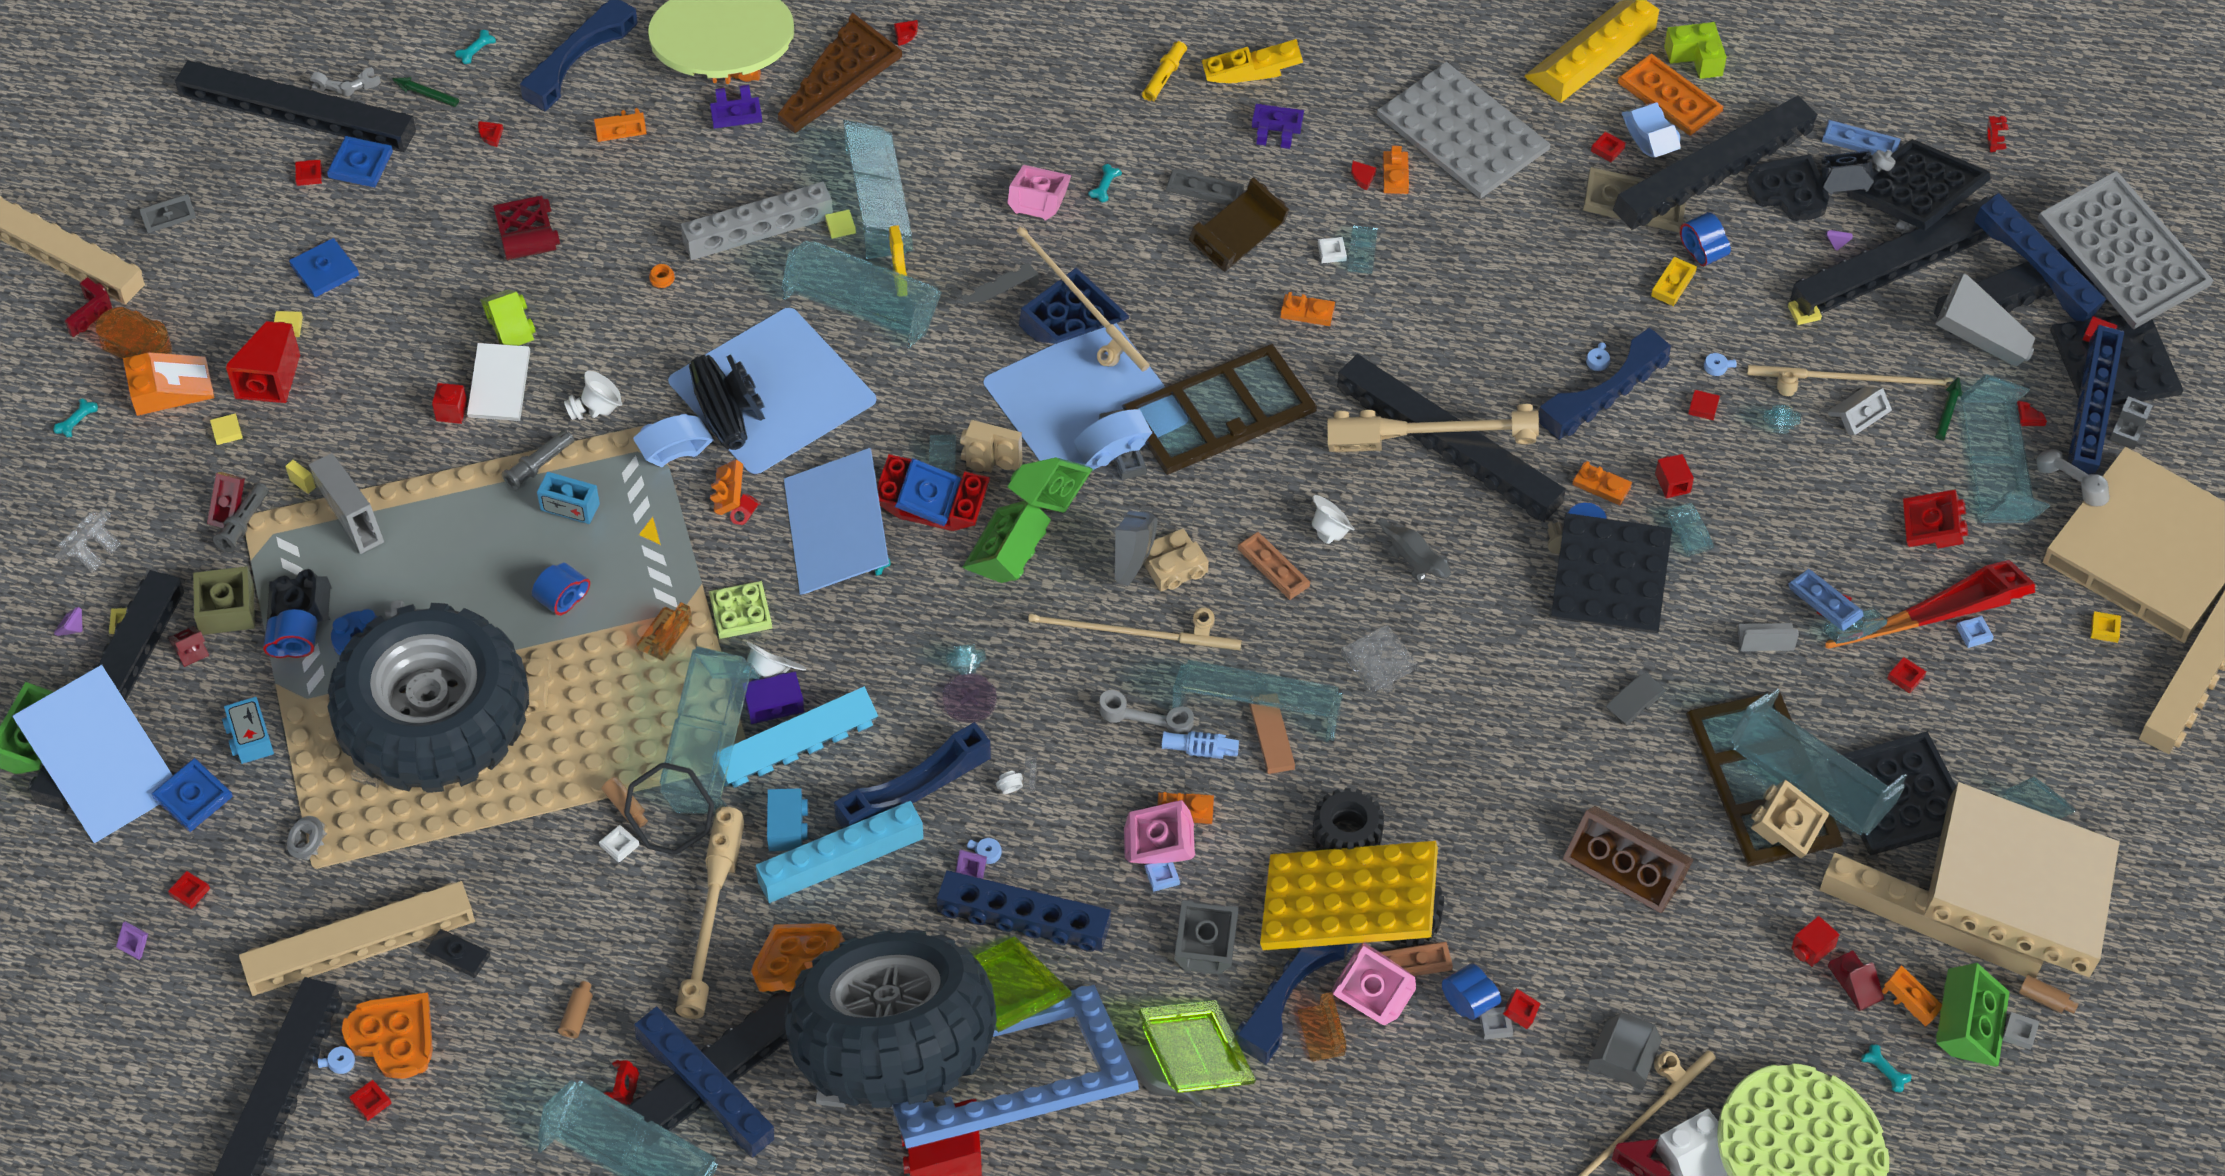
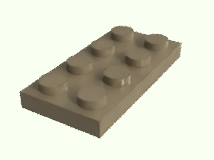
[1583,167,1686,233]

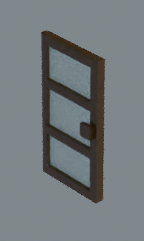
[1122,344,1317,475]
[1686,691,1844,867]

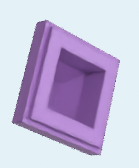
[1825,230,1853,251]
[54,607,83,636]
[955,849,987,879]
[116,921,148,960]

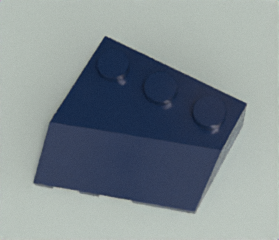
[1019,267,1129,344]

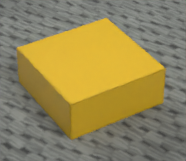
[2090,611,2121,643]

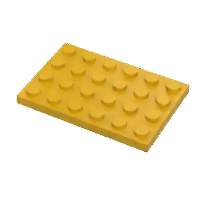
[1260,841,1438,950]

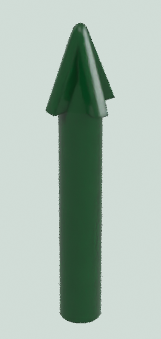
[392,77,459,107]
[1935,377,1962,441]

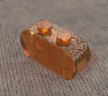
[96,307,172,359]

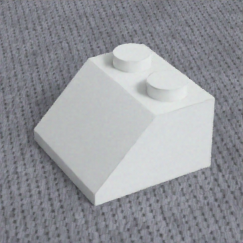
[1656,1109,1728,1176]

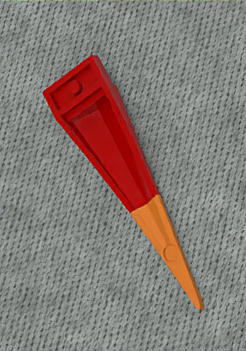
[1825,560,2035,649]

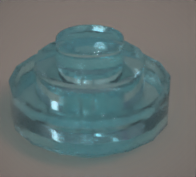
[1762,405,1802,434]
[945,644,986,675]

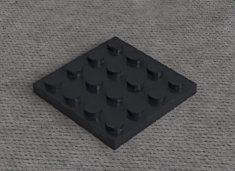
[1847,139,1990,231]
[2050,315,2183,406]
[1551,513,1672,634]
[1825,731,1956,856]

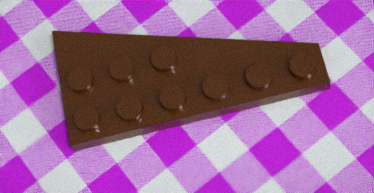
[778,12,902,133]

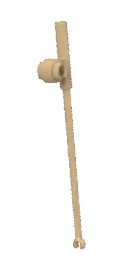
[1017,227,1150,372]
[1747,365,1954,396]
[1028,608,1242,651]
[1578,1050,1716,1176]

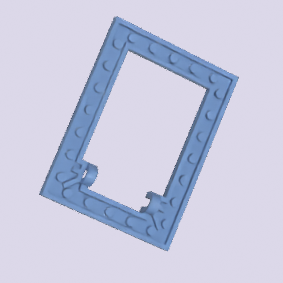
[892,985,1139,1149]

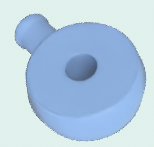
[1586,342,1610,371]
[1704,353,1736,376]
[967,838,1002,864]
[318,1046,355,1074]

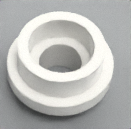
[564,395,586,420]
[996,771,1023,794]

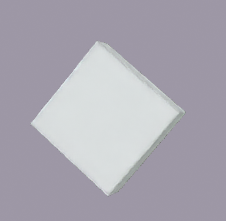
[1318,237,1347,263]
[599,825,639,863]

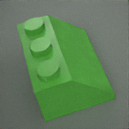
[1008,457,1093,513]
[963,501,1051,583]
[0,682,53,774]
[1936,963,2010,1067]

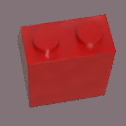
[226,321,300,403]
[901,1099,982,1176]

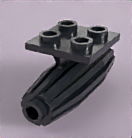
[689,354,765,450]

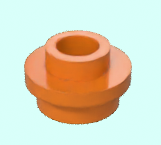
[649,264,675,288]

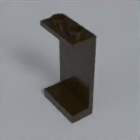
[1189,177,1290,272]

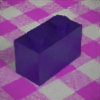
[742,672,805,724]

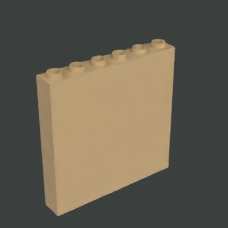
[2042,447,2225,644]
[1924,782,2120,978]

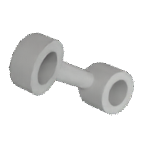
[2036,449,2110,507]
[1099,690,1194,734]

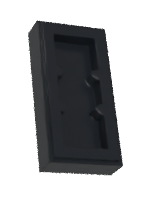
[425,929,490,978]

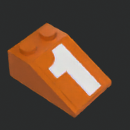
[123,352,214,416]

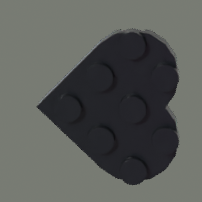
[1746,154,1829,221]

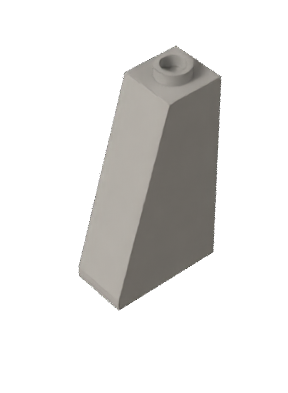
[1935,274,2035,367]
[308,453,384,554]

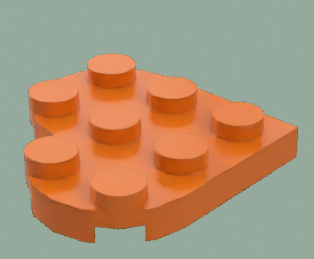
[751,923,845,992]
[342,993,433,1079]

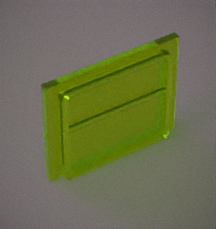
[974,936,1072,1033]
[1138,1000,1256,1093]

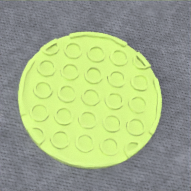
[648,0,794,78]
[1717,1063,1889,1176]

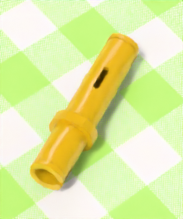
[1142,41,1187,102]

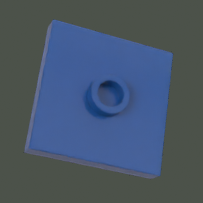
[327,136,393,188]
[289,238,359,297]
[895,458,961,526]
[151,758,233,832]

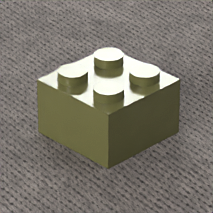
[193,566,255,635]

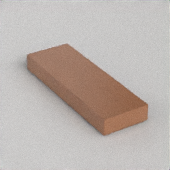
[1238,532,1310,600]
[1249,696,1295,774]
[1380,942,1453,976]

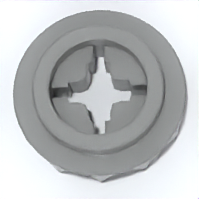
[287,816,327,860]

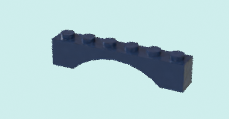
[520,0,638,112]
[1974,193,2106,322]
[1538,327,1671,440]
[834,722,991,828]
[1236,943,1355,1065]
[634,1006,774,1158]

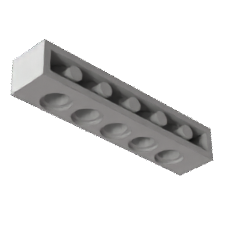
[681,182,833,260]

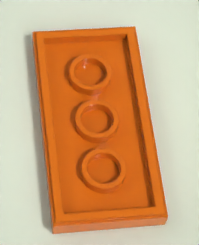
[1618,54,1724,136]

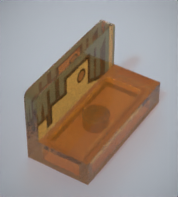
[636,602,692,661]
[1298,992,1346,1062]

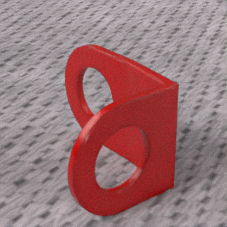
[730,494,761,525]

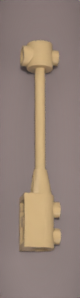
[1327,404,1539,452]
[675,807,744,1019]

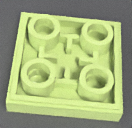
[709,581,772,639]

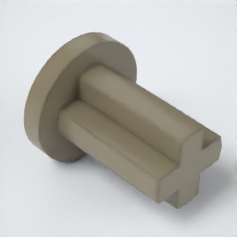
[1547,521,1563,554]

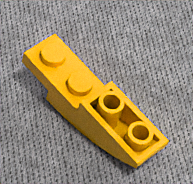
[1201,39,1303,83]

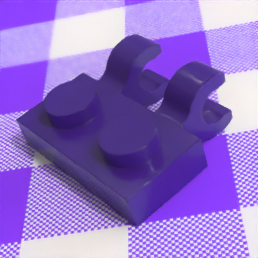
[710,85,762,129]
[1252,104,1304,149]

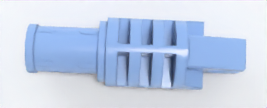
[1162,731,1239,759]

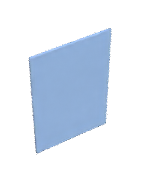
[784,448,889,594]
[12,665,173,843]

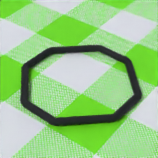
[624,762,714,855]

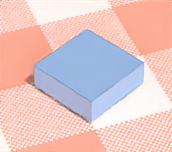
[1956,616,1994,648]
[1144,862,1180,892]

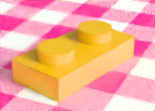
[1651,257,1697,306]

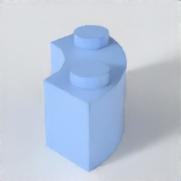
[1622,103,1681,157]
[1073,409,1152,466]
[633,414,713,467]

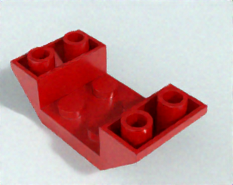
[877,454,990,531]

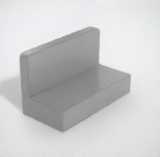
[1827,387,1892,435]
[1737,623,1799,651]

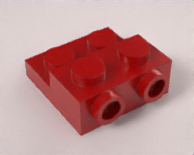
[1903,489,1968,549]

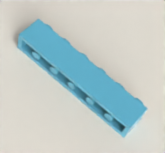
[711,686,878,788]
[756,801,924,903]

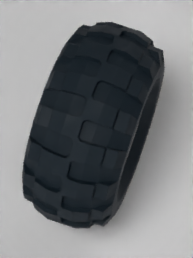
[327,602,529,793]
[785,929,997,1108]

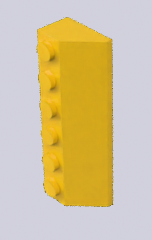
[1524,0,1660,103]

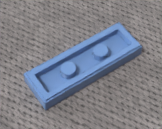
[1822,120,1901,155]
[1788,569,1863,631]

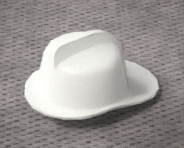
[581,371,622,418]
[1312,495,1355,544]
[744,642,807,679]

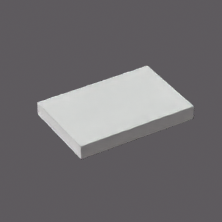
[467,343,530,421]

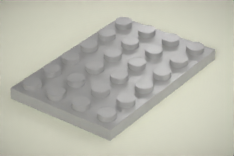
[1377,62,1550,199]
[2037,171,2214,329]

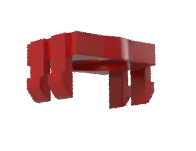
[1986,116,2009,152]
[604,1060,640,1105]

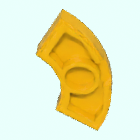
[889,225,908,297]

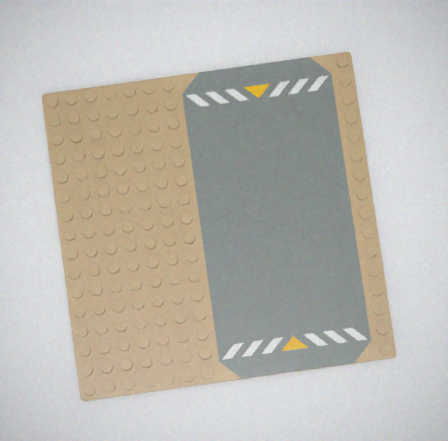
[245,425,746,869]

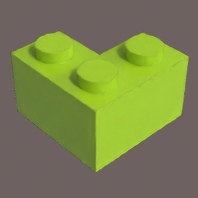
[1664,22,1727,79]
[480,289,536,346]

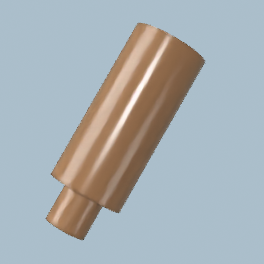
[601,776,648,828]
[2019,975,2079,1014]
[558,981,593,1039]

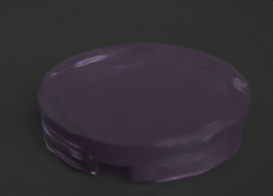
[942,673,997,723]

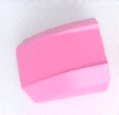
[1008,165,1071,220]
[1124,800,1196,864]
[1332,943,1416,1025]

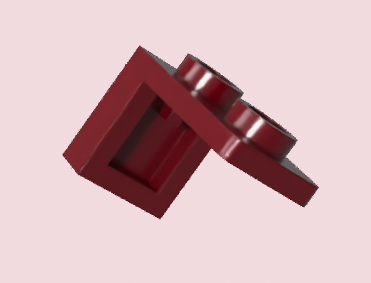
[65,277,112,337]

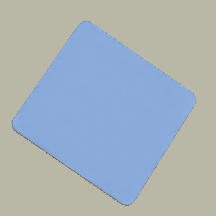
[668,308,876,474]
[984,323,1188,470]

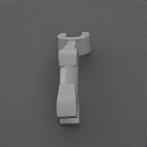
[310,67,381,97]

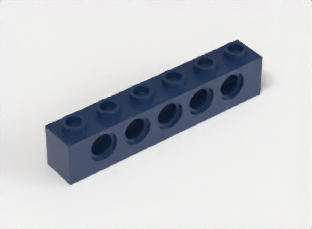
[2067,325,2124,475]
[937,870,1111,952]

